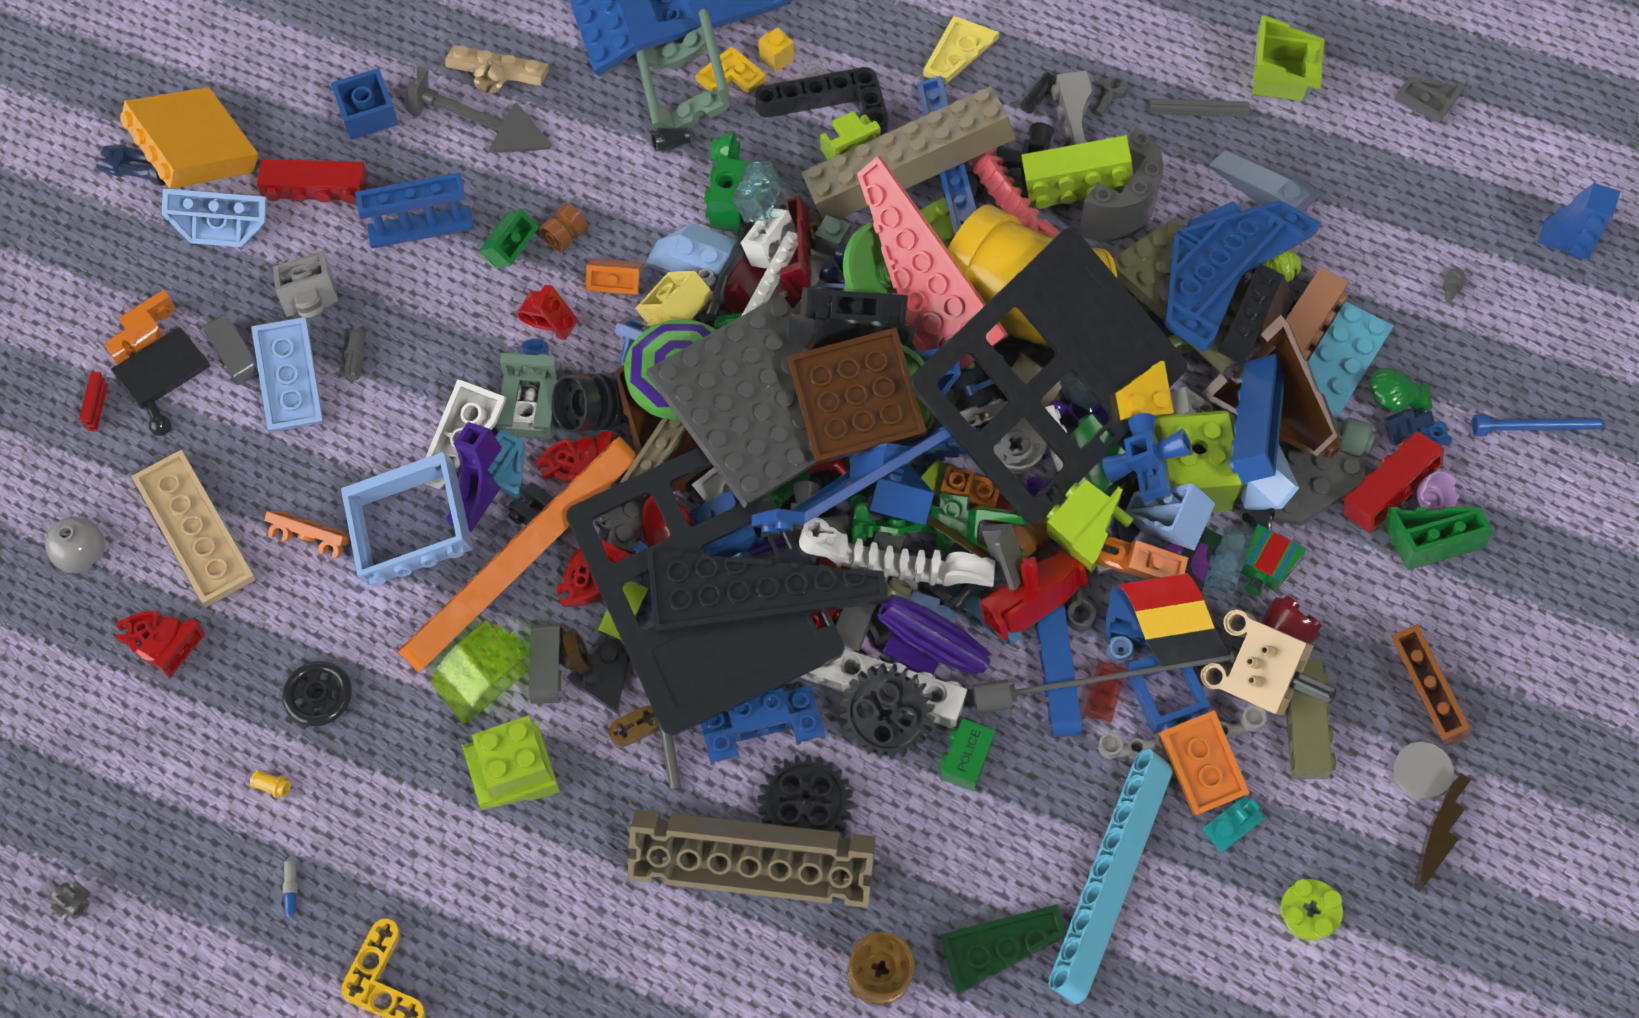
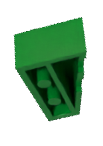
[1384,507,1493,570]

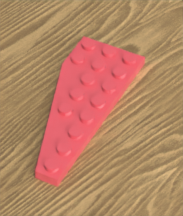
[857,156,1008,371]

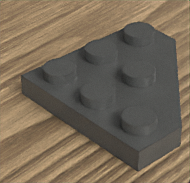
[1273,444,1366,526]

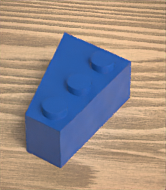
[870,464,934,525]
[1105,587,1150,648]

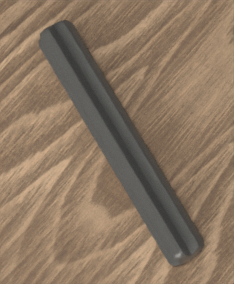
[1149,99,1250,117]

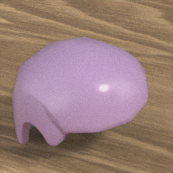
[1416,471,1460,510]

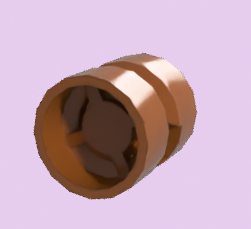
[539,203,588,253]
[1012,519,1052,558]

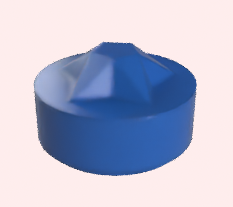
[522,339,549,355]

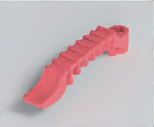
[968,148,1060,238]

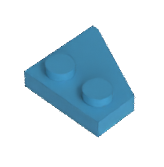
[488,429,525,499]

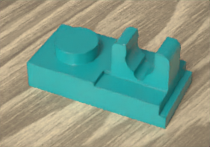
[1202,796,1266,854]

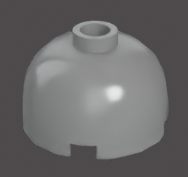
[45,517,105,573]

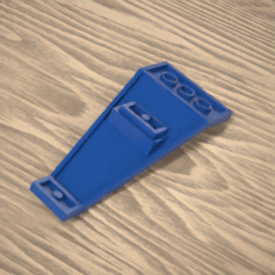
[751,427,1001,534]

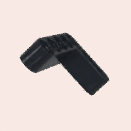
[755,67,888,136]

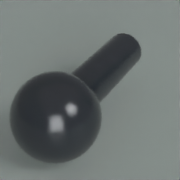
[146,401,171,436]

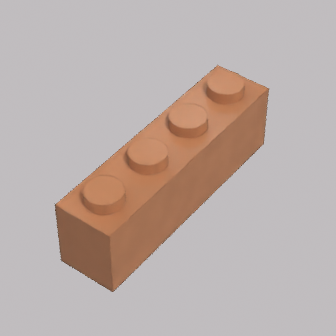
[1286,267,1349,361]

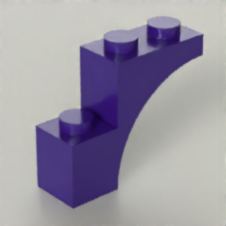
[446,422,502,532]

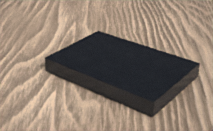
[111,327,210,409]

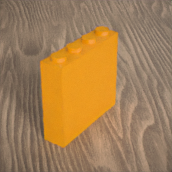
[120,87,258,189]

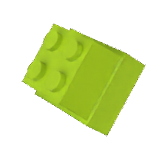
[1252,16,1325,101]
[1046,479,1134,576]
[462,715,560,810]

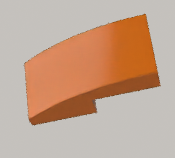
[940,465,1001,508]

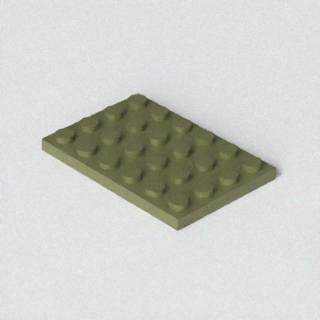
[1113,219,1286,373]

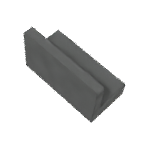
[982,524,1023,590]

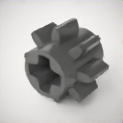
[50,881,90,920]

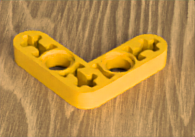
[341,918,426,1018]

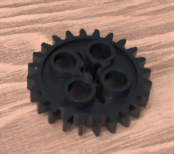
[840,663,935,759]
[757,754,854,832]

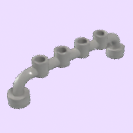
[1098,705,1267,760]

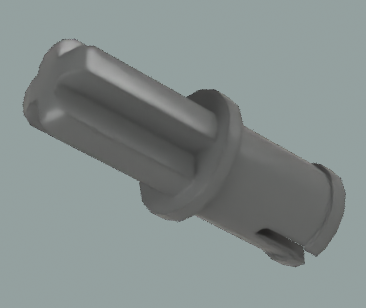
[344,329,366,381]

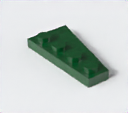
[940,904,1067,996]

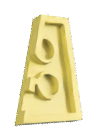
[923,16,999,85]

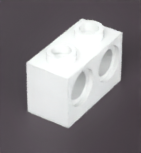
[741,208,798,268]

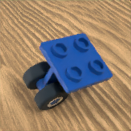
[952,354,1003,410]

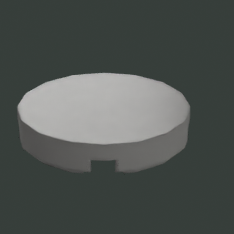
[1393,742,1454,800]

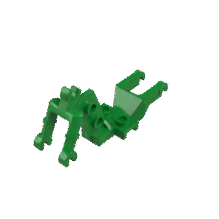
[847,488,1027,558]

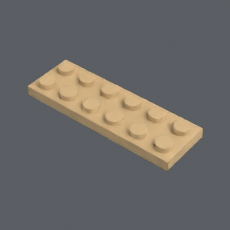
[131,450,256,608]

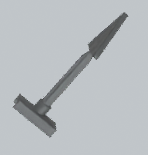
[408,66,551,153]

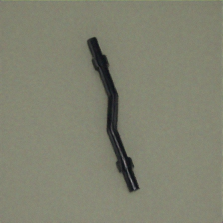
[706,213,755,321]

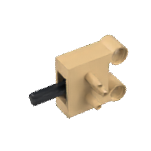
[1201,609,1337,716]

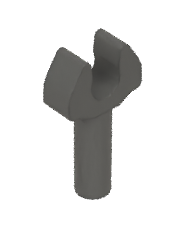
[1093,76,1126,118]

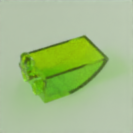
[431,620,530,725]

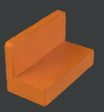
[586,258,643,295]

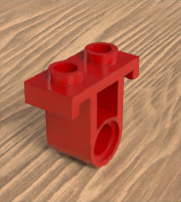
[516,285,578,340]

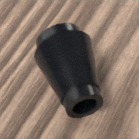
[651,128,691,153]

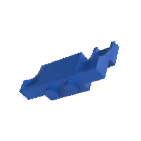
[701,686,825,765]

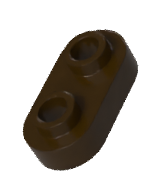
[561,628,592,675]

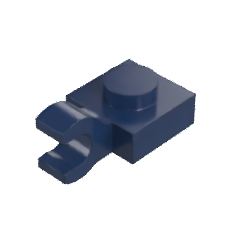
[1384,408,1434,446]

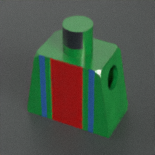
[1240,524,1307,596]

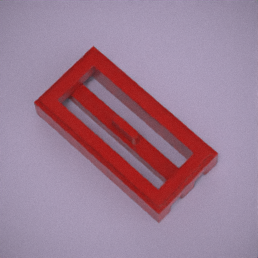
[79,372,108,431]

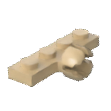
[445,45,549,94]

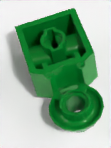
[704,131,752,232]

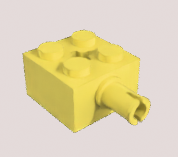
[635,271,712,327]

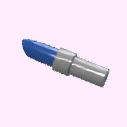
[283,860,298,919]

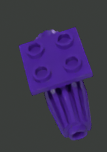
[878,594,990,676]

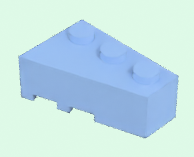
[1125,484,1215,551]

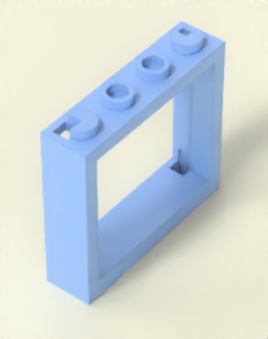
[341,452,473,586]

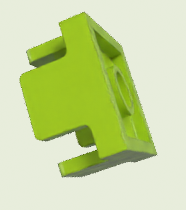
[820,111,880,160]

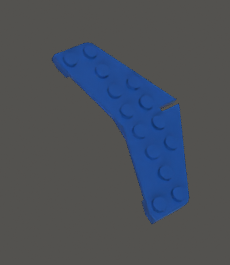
[1165,201,1321,352]

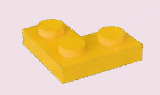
[695,46,767,95]

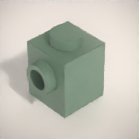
[815,215,852,257]

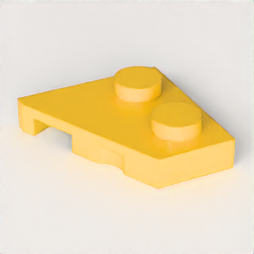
[1115,361,1174,420]

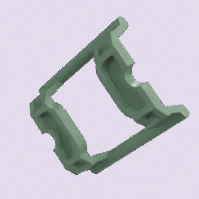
[636,9,731,129]

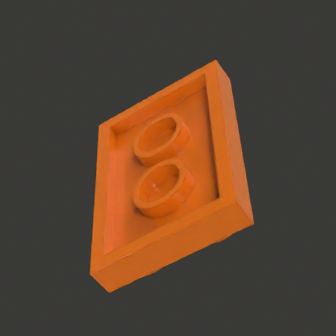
[1159,710,1250,816]

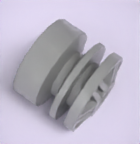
[994,418,1047,476]

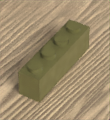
[1286,660,1336,779]

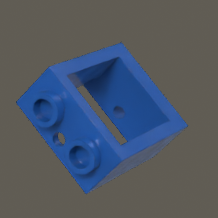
[1126,655,1211,735]

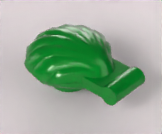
[1369,368,1433,412]

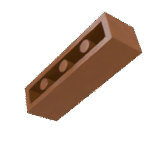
[1391,624,1473,746]

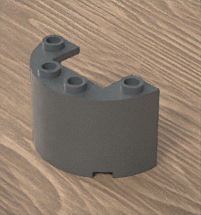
[1079,127,1163,242]

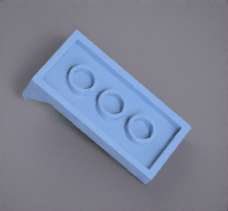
[251,318,324,432]

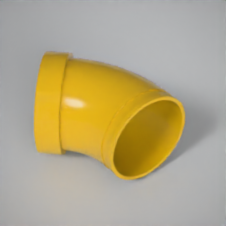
[948,204,1117,347]

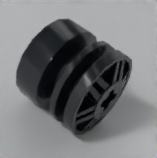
[552,373,624,433]

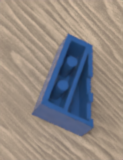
[1537,183,1621,259]

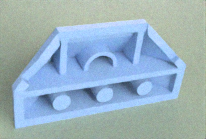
[162,188,267,247]
[646,223,737,280]
[1240,443,1299,510]

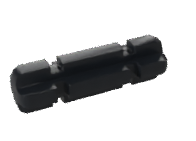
[1021,72,1056,114]

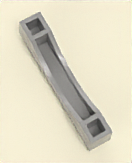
[1052,70,1092,204]

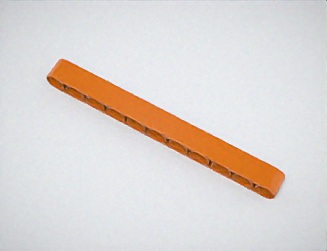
[398,436,638,672]

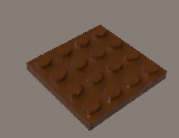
[787,328,927,465]

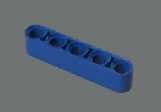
[1035,603,1082,737]

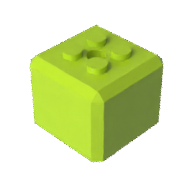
[1155,410,1245,512]

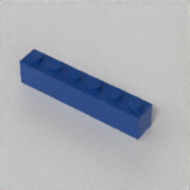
[1229,354,1285,484]

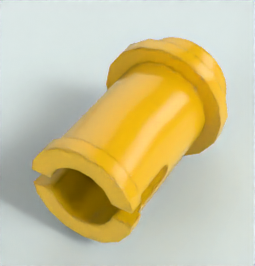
[250,769,291,798]

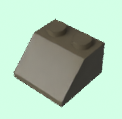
[1011,347,1081,407]

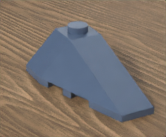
[1208,150,1321,212]

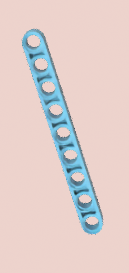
[1049,749,1173,1004]

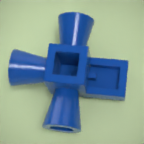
[1102,413,1193,502]

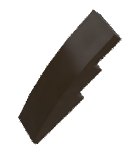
[1414,773,1471,892]

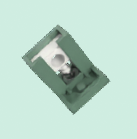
[496,352,563,439]

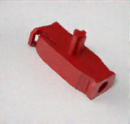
[979,550,1088,640]

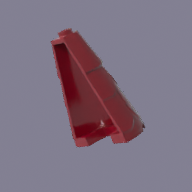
[723,195,812,314]

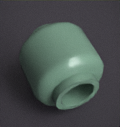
[1336,417,1376,457]

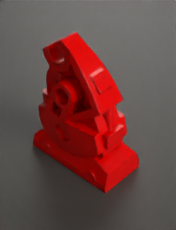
[535,431,614,483]
[555,539,631,607]
[116,611,206,679]

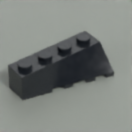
[1217,263,1296,364]

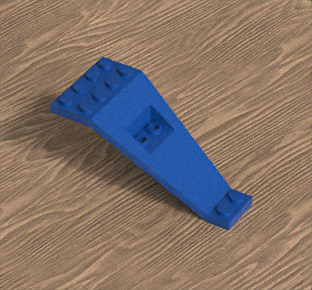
[569,0,792,76]

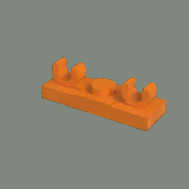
[264,510,351,558]

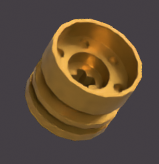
[847,932,915,1006]

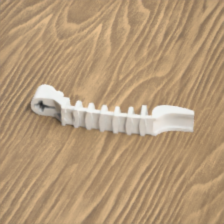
[799,518,995,587]

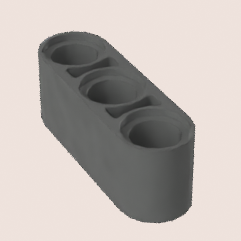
[202,313,259,385]
[529,624,562,704]

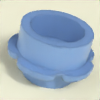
[1106,636,1135,664]

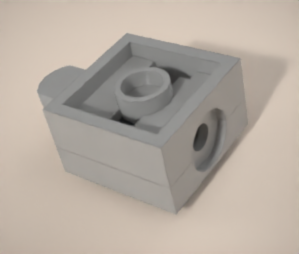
[273,251,338,318]

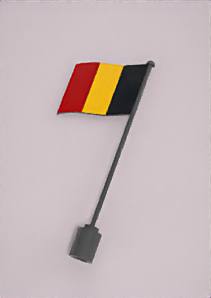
[972,573,1237,714]

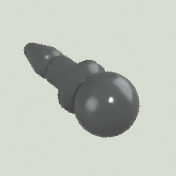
[1444,269,1466,303]

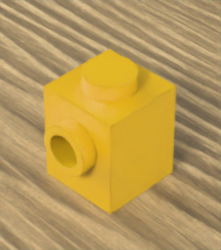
[758,27,794,73]

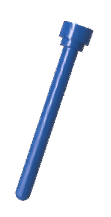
[1471,414,1604,436]

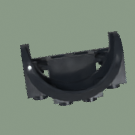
[787,286,916,350]

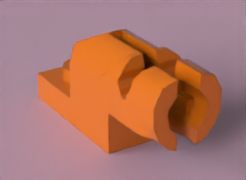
[103,290,176,364]
[1096,537,1188,580]

